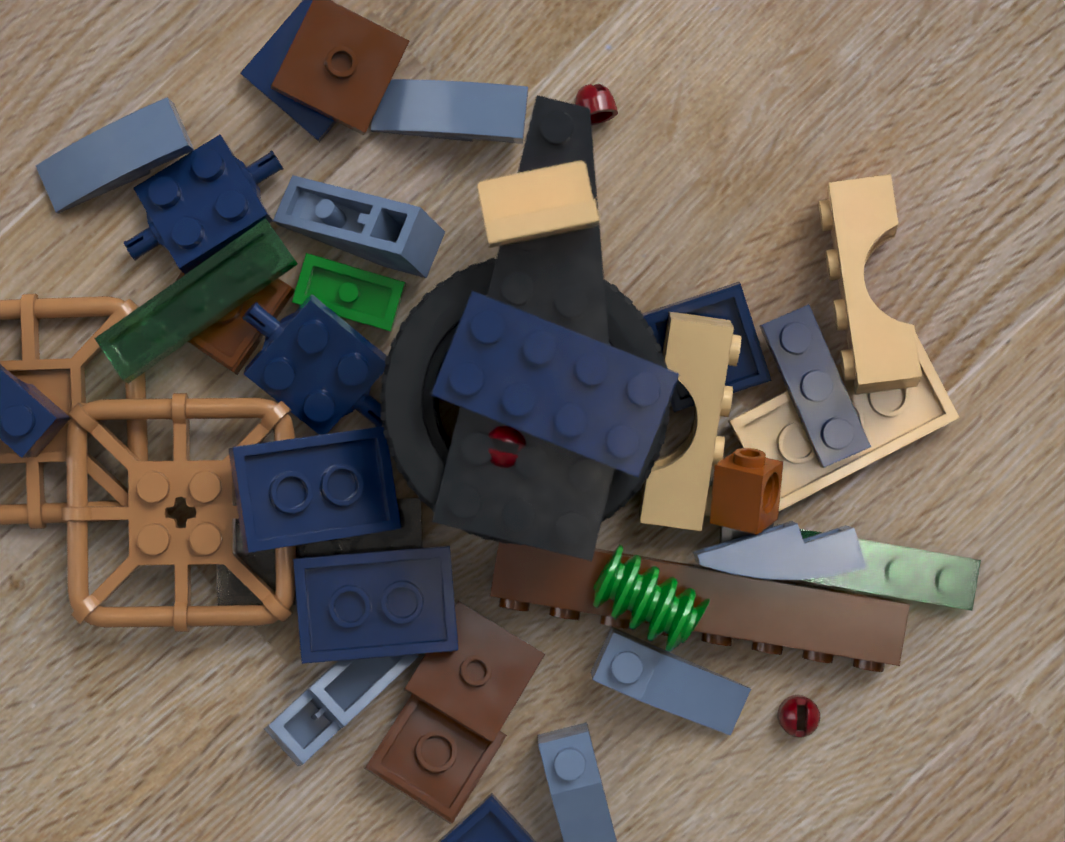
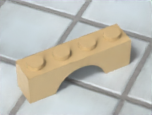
[818,174,922,395]
[638,312,741,531]

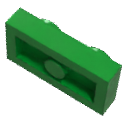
[292,253,406,332]

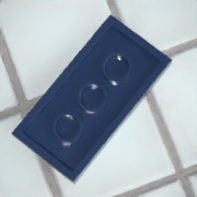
[431,291,680,477]

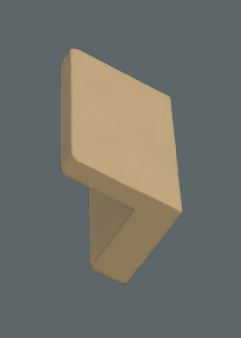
[477,161,600,248]

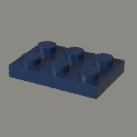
[228,426,401,554]
[293,545,458,664]

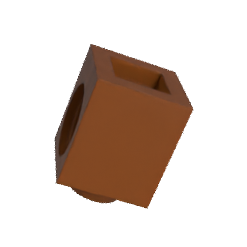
[710,448,783,535]

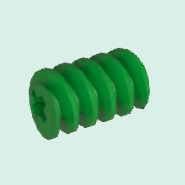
[593,544,710,653]

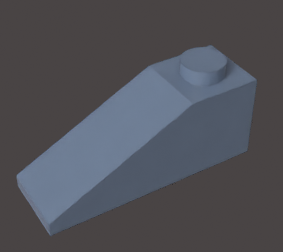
[273,175,445,278]
[591,627,751,736]
[538,722,617,842]

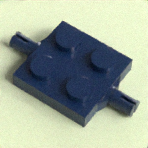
[123,134,284,275]
[242,294,387,435]

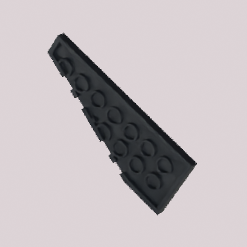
[432,95,615,561]

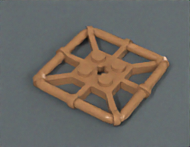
[0,294,148,529]
[62,393,296,632]

